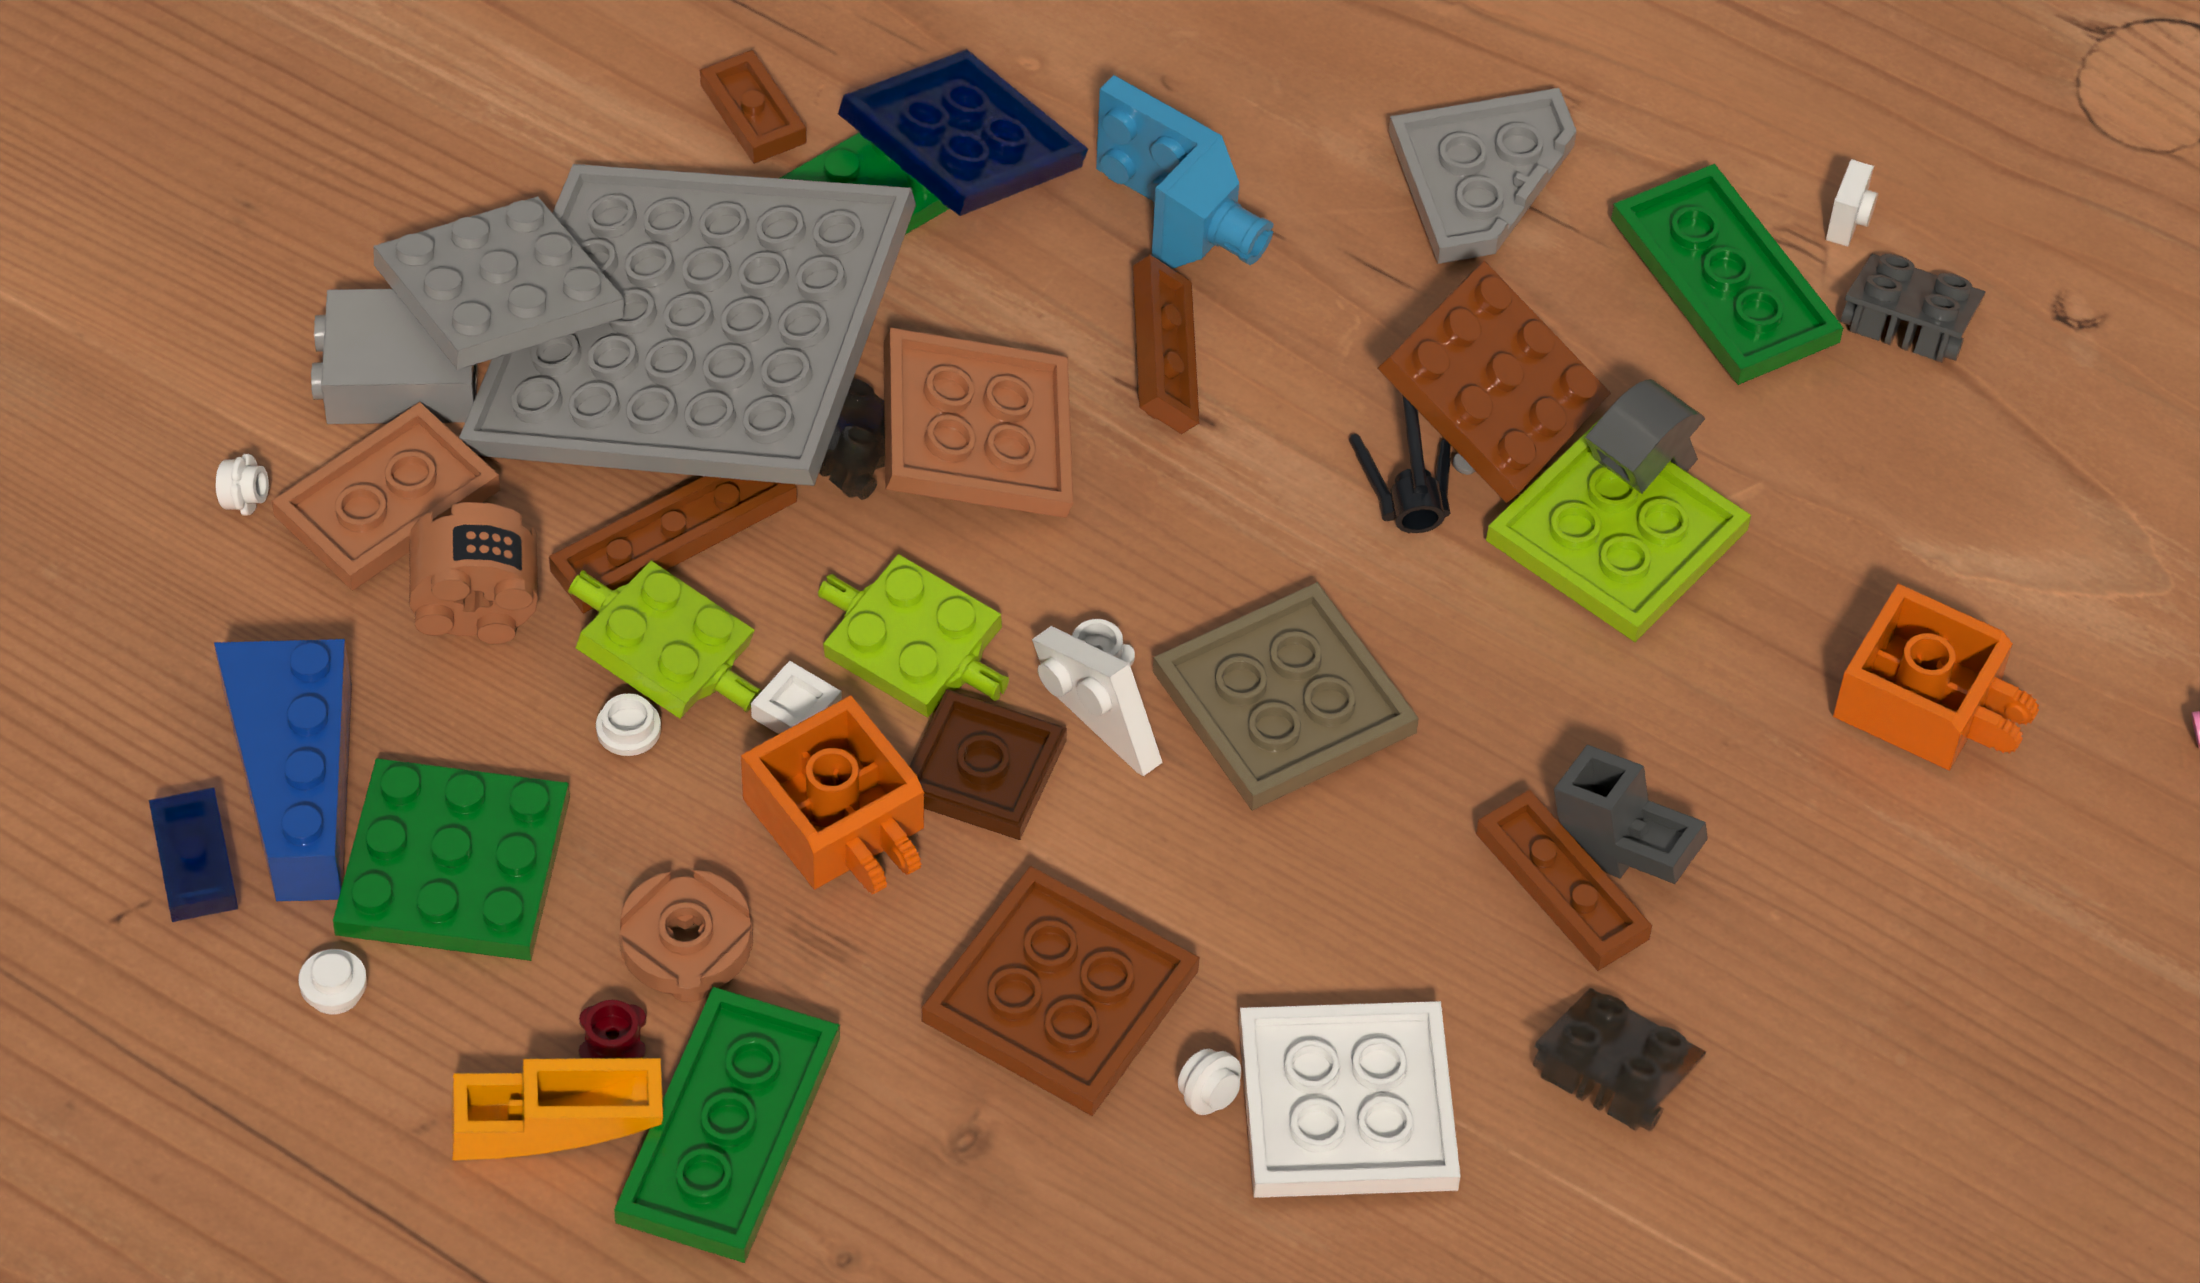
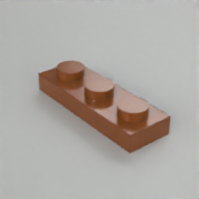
[1133,254,1200,434]
[1476,789,1652,971]

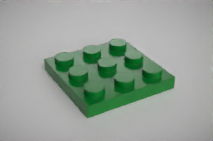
[333,758,570,961]

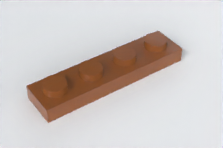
[549,476,797,614]

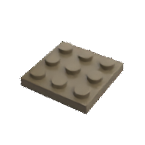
[1153,582,1419,811]

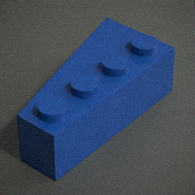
[214,639,352,901]

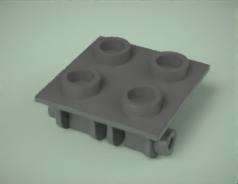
[1840,254,1986,363]

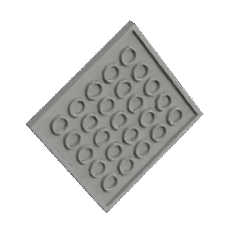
[459,164,916,486]

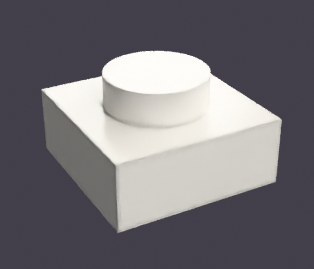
[1826,159,1878,247]
[751,661,842,734]

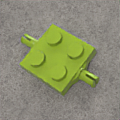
[818,554,1009,718]
[568,561,762,719]

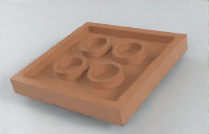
[884,328,1074,518]

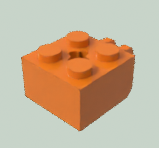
[1833,583,2039,771]
[741,695,924,894]

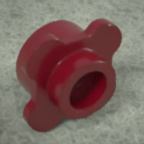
[579,1000,646,1059]

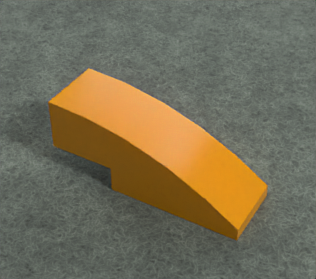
[452,1058,663,1161]

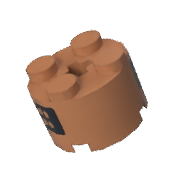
[409,502,538,644]

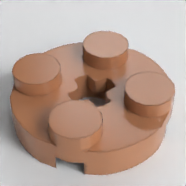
[619,870,753,1003]

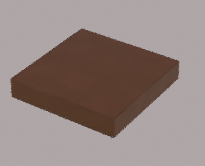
[909,689,1067,840]

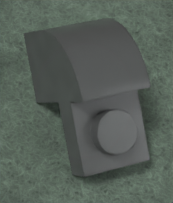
[1585,379,1705,494]
[1554,744,1708,884]

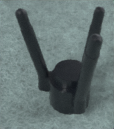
[1349,395,1451,533]

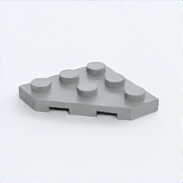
[1389,88,1577,264]

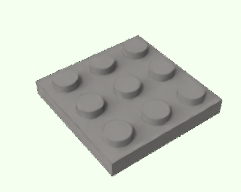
[373,196,624,370]

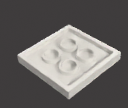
[1239,1001,1461,1198]

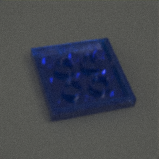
[838,49,1088,216]

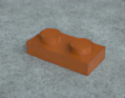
[700,50,807,164]

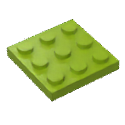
[1486,416,1751,642]

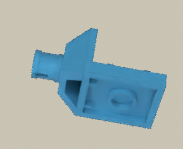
[1096,75,1274,269]

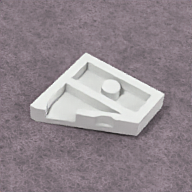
[1032,626,1163,776]

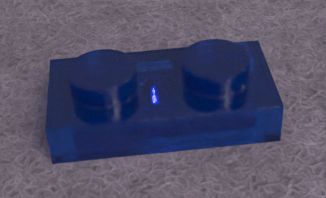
[149,788,238,922]

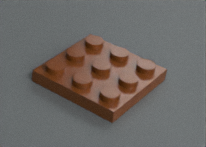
[1378,260,1611,503]
[922,866,1199,1116]

